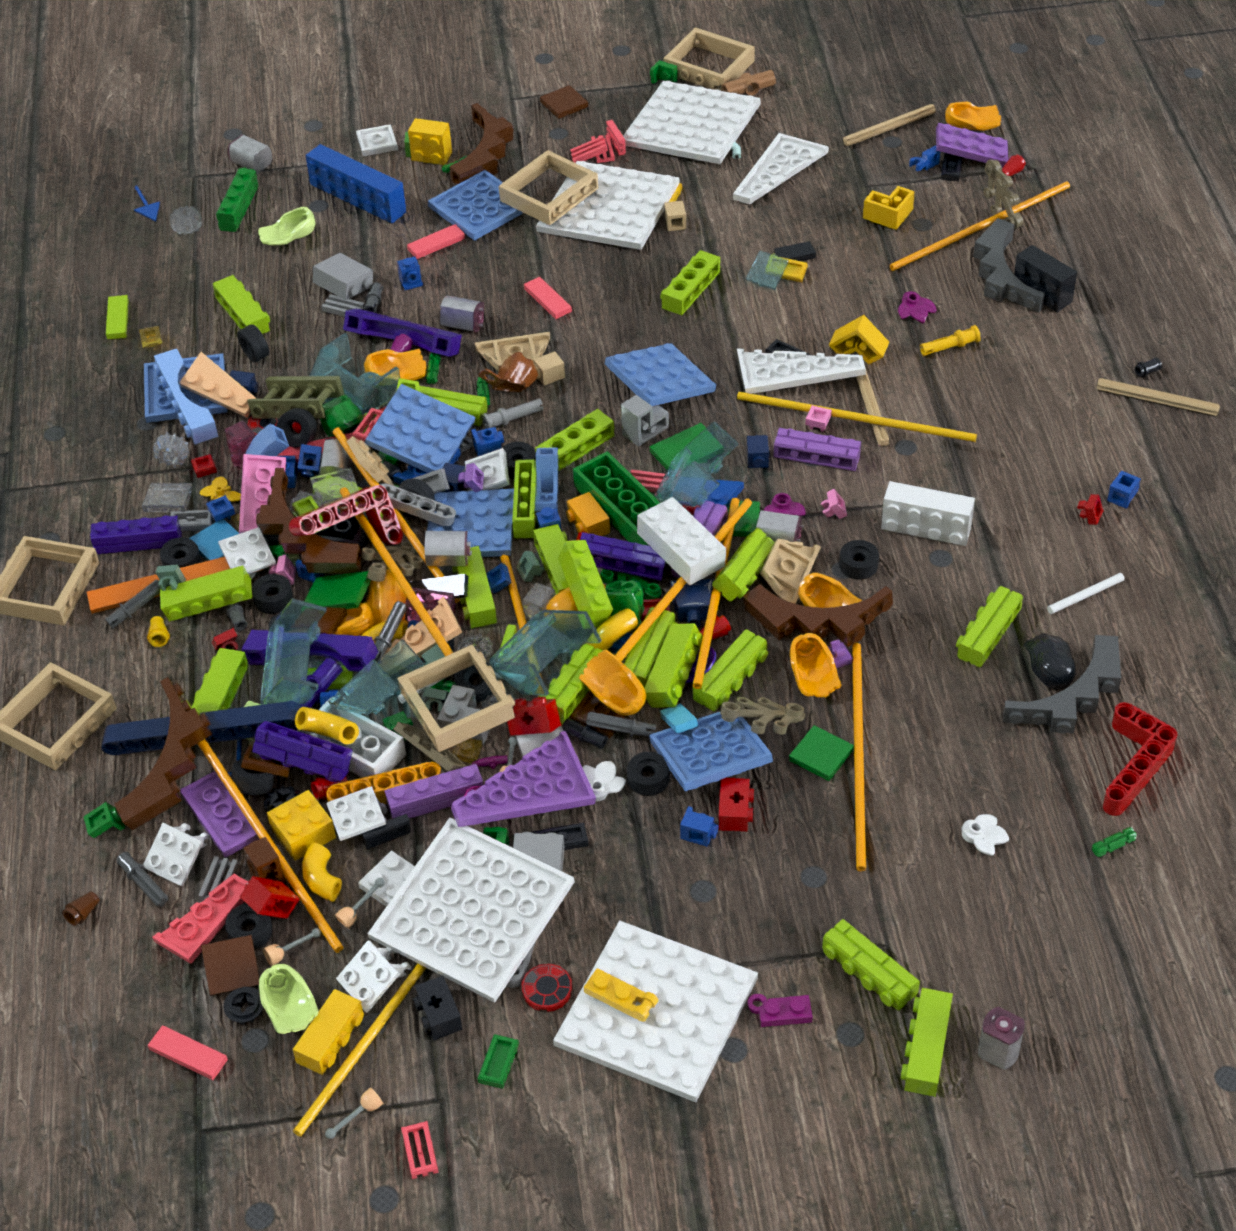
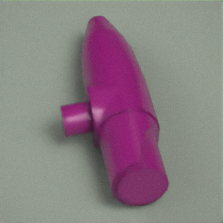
[472,755,508,769]

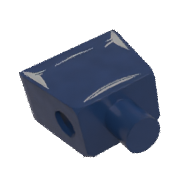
[671,579,713,627]

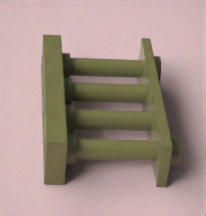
[247,376,345,418]

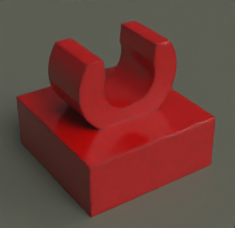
[1077,494,1103,525]
[211,628,238,651]

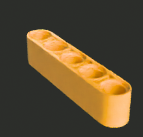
[327,762,442,804]

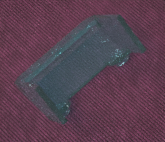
[309,333,400,415]
[654,421,739,507]
[260,599,327,705]
[489,610,602,696]
[328,639,426,715]

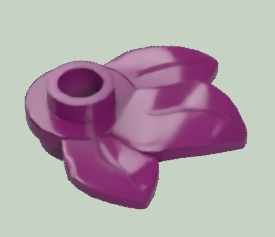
[898,291,937,324]
[764,493,805,516]

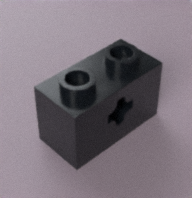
[412,976,463,1040]

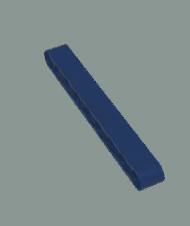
[101,701,302,755]

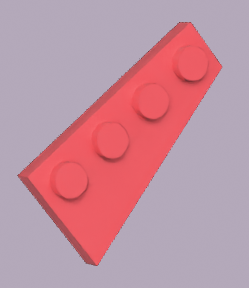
[152,874,248,964]

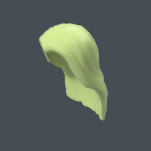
[258,207,316,246]
[259,964,319,1034]

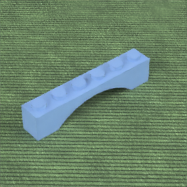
[153,349,218,444]

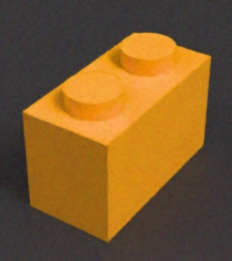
[566,492,610,536]

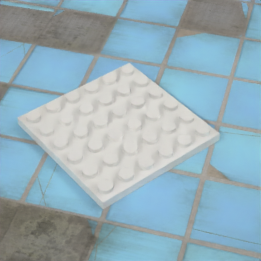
[623,81,761,164]
[536,161,679,250]
[368,818,575,1003]
[553,920,758,1102]

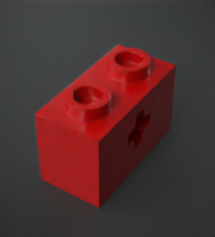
[507,696,561,736]
[719,778,754,832]
[239,876,300,919]

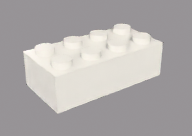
[881,481,975,546]
[637,497,726,585]
[301,698,406,778]

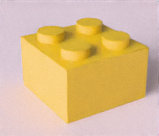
[408,118,452,165]
[267,790,336,861]

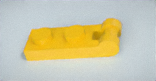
[584,968,659,1022]

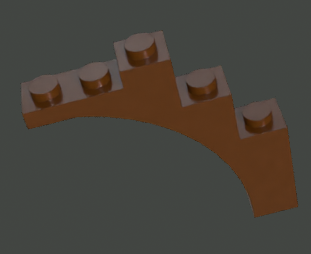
[450,103,514,185]
[256,468,362,574]
[743,584,893,647]
[114,677,212,831]

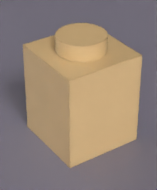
[664,201,686,231]
[534,351,565,386]

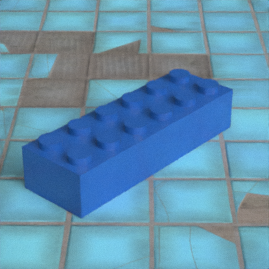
[305,144,406,223]

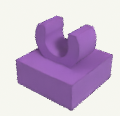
[458,463,484,492]
[828,640,852,669]

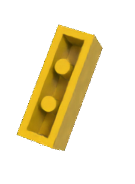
[293,989,364,1075]

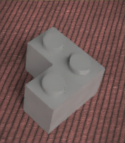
[621,395,669,447]
[437,685,491,746]

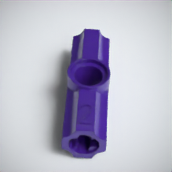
[289,658,343,708]

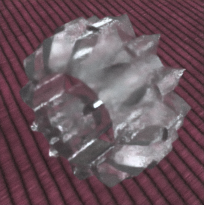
[170,205,202,235]
[153,432,189,468]

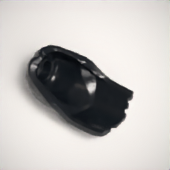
[1024,633,1076,689]

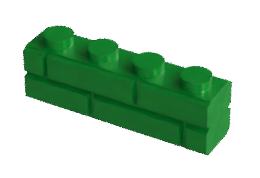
[216,168,259,232]

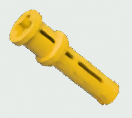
[920,325,981,356]

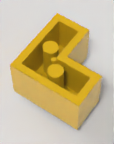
[863,186,915,230]
[829,315,889,365]

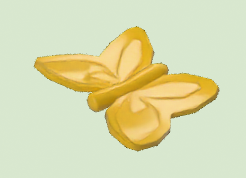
[200,476,241,502]

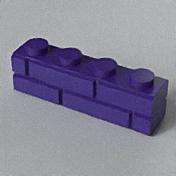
[90,515,182,554]
[580,532,666,581]
[252,721,353,782]

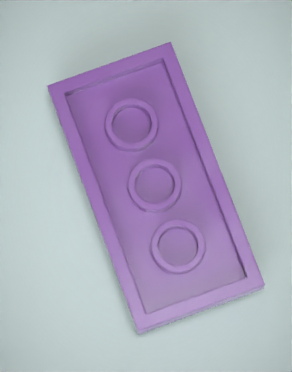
[936,123,1008,167]
[180,771,266,858]

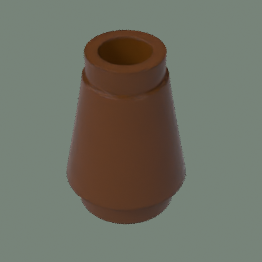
[62,891,100,926]

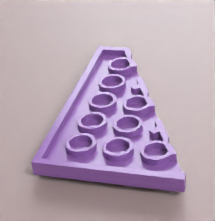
[451,731,596,827]

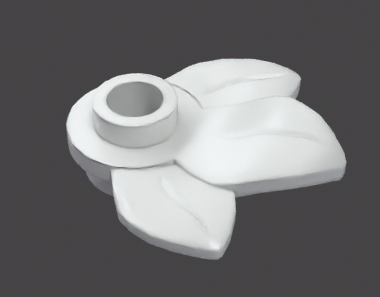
[583,761,626,801]
[962,814,1009,856]

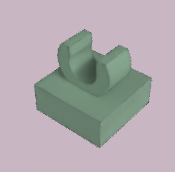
[516,551,545,582]
[155,565,186,591]
[423,687,449,712]

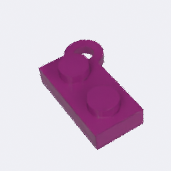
[747,994,813,1027]

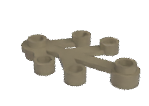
[983,160,1023,229]
[361,542,423,582]
[720,697,805,735]

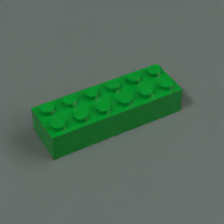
[573,451,660,546]

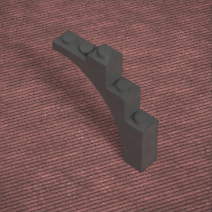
[973,218,1045,312]
[1003,635,1121,734]

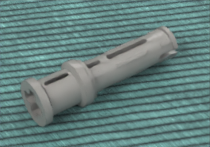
[482,398,544,429]

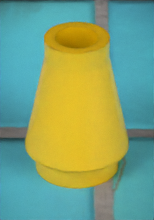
[147,616,170,647]

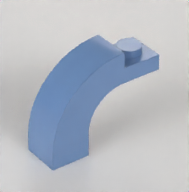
[246,423,289,456]
[535,448,559,512]

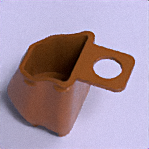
[478,352,538,392]

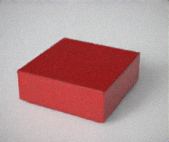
[191,454,217,478]

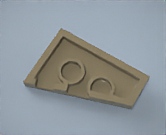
[393,722,466,773]

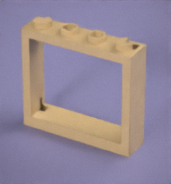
[663,27,755,91]
[499,150,599,225]
[0,536,99,626]
[397,645,515,752]
[0,662,117,771]

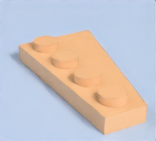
[179,352,256,418]
[377,596,462,679]

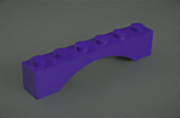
[343,308,462,357]
[241,630,378,672]

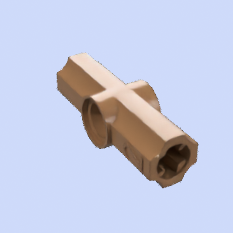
[722,70,776,96]

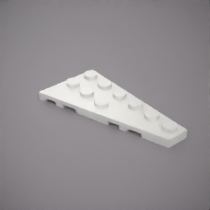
[733,133,829,204]
[737,349,866,394]

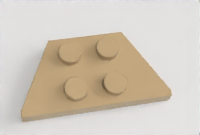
[475,332,550,372]
[346,436,394,486]
[760,539,821,604]

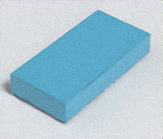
[660,704,698,733]

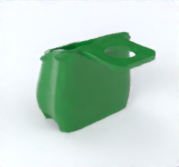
[319,394,363,437]
[605,580,645,639]

